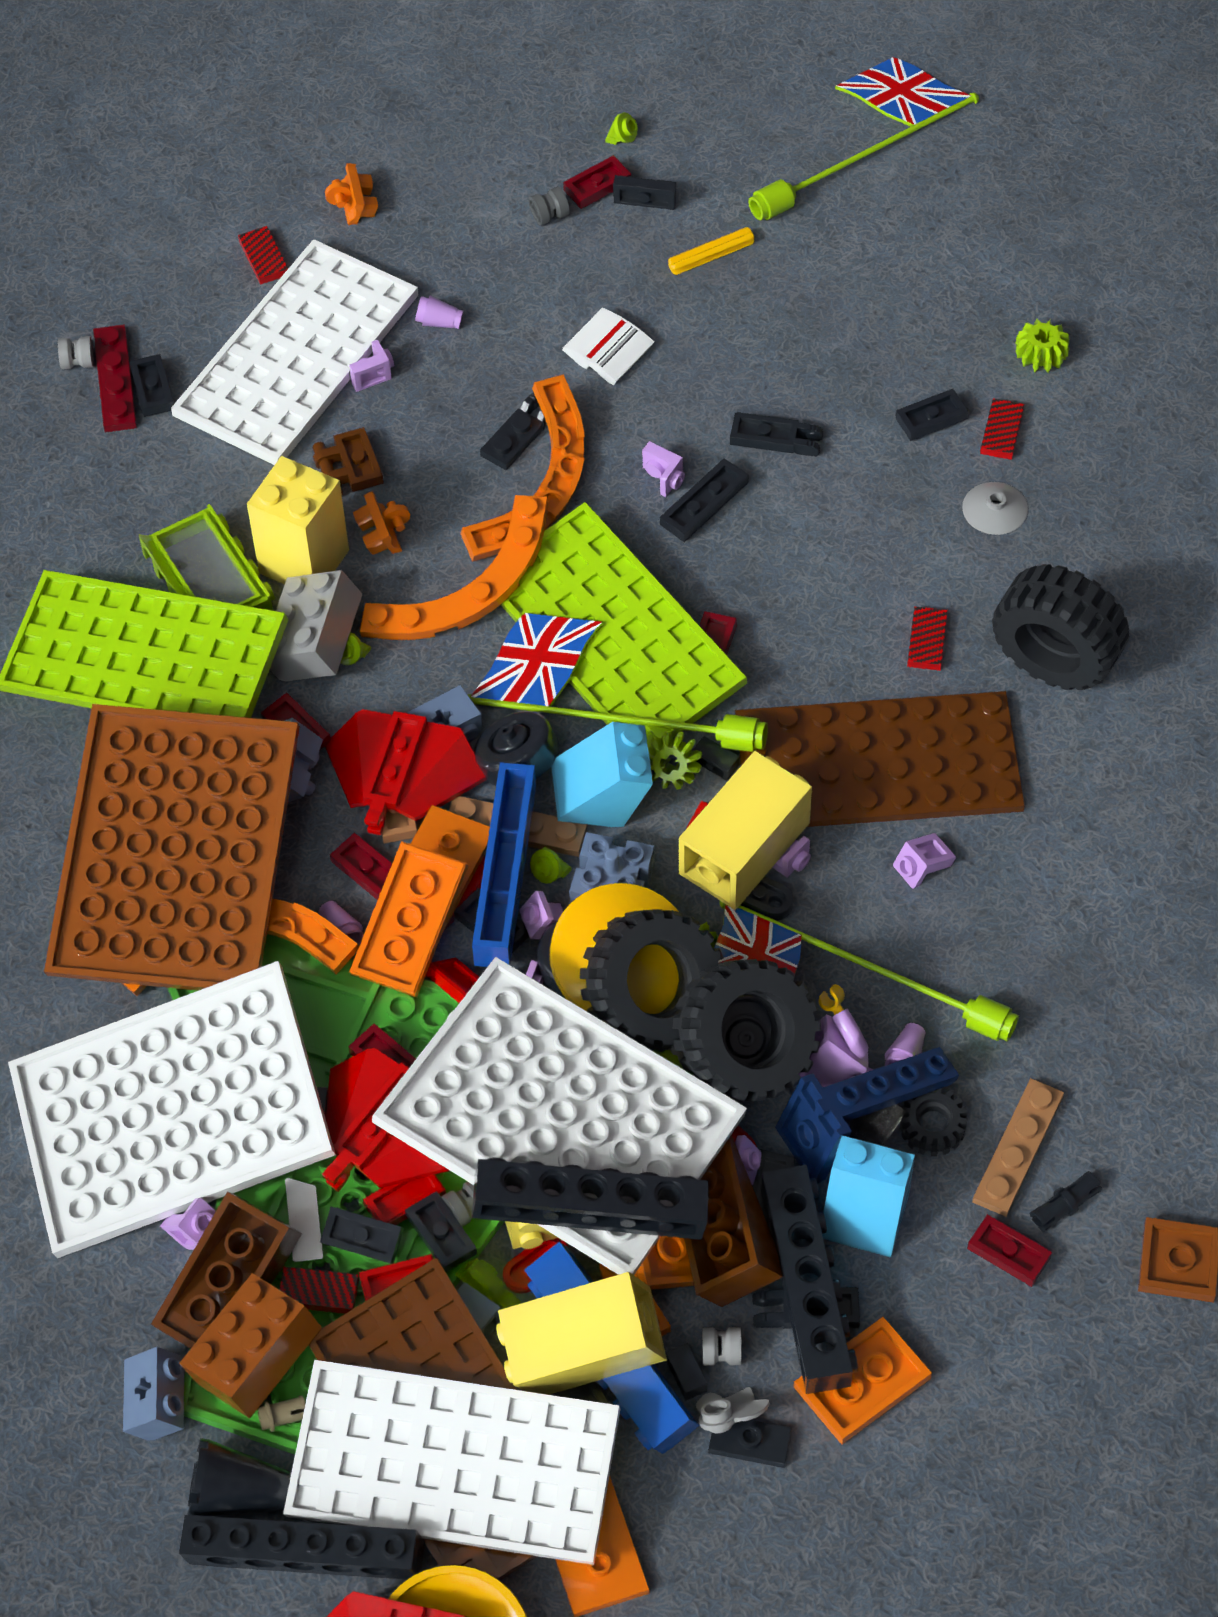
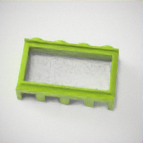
[139,504,275,611]

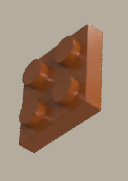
[1138,1217,1218,1303]

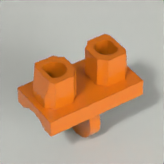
[325,163,378,225]
[353,491,410,555]

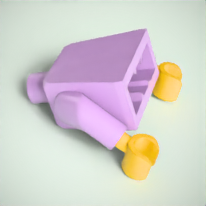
[796,984,873,1087]

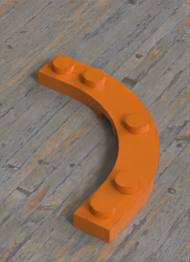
[460,374,585,562]
[360,495,549,640]
[121,899,359,996]

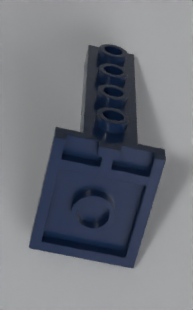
[775,1047,959,1184]

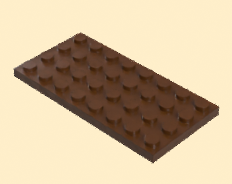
[735,691,1024,827]
[309,1258,538,1580]

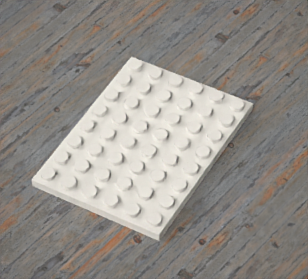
[372,957,747,1275]
[8,961,336,1258]

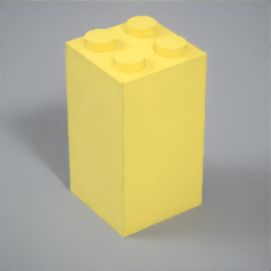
[247,456,349,584]
[679,751,812,910]
[496,1272,667,1395]

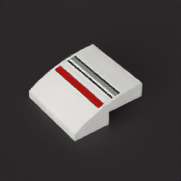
[562,308,655,385]

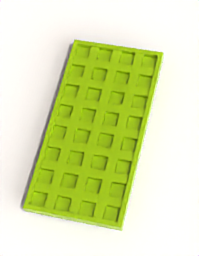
[500,502,748,748]
[0,570,289,718]

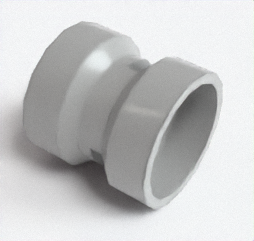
[58,336,94,370]
[702,1327,741,1366]

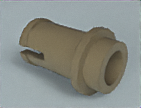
[257,1395,305,1432]

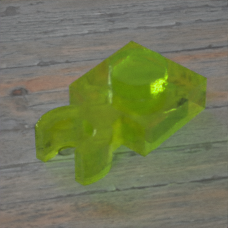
[455,1258,521,1309]

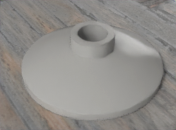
[962,482,1028,535]

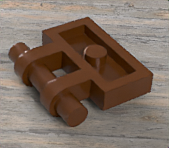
[312,427,384,495]

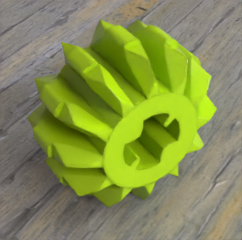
[1016,318,1070,373]
[648,731,702,790]

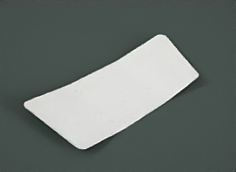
[285,1178,323,1262]

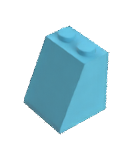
[551,722,653,827]
[822,1135,915,1257]

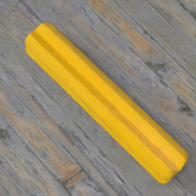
[668,227,754,275]

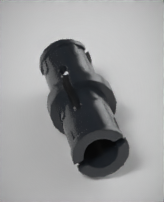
[1030,1171,1102,1232]

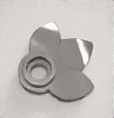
[696,1387,770,1433]

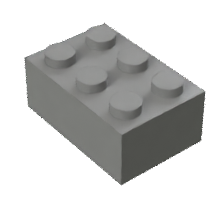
[270,570,362,681]

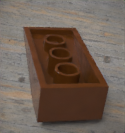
[684,1134,783,1307]
[151,1191,302,1349]

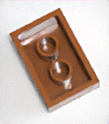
[179,1273,322,1419]

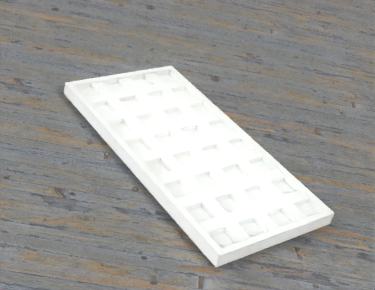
[171,239,418,465]
[283,1360,621,1565]

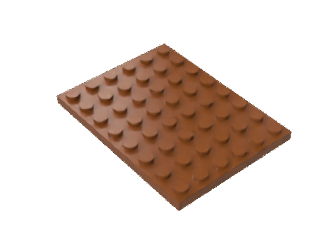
[44,704,300,991]

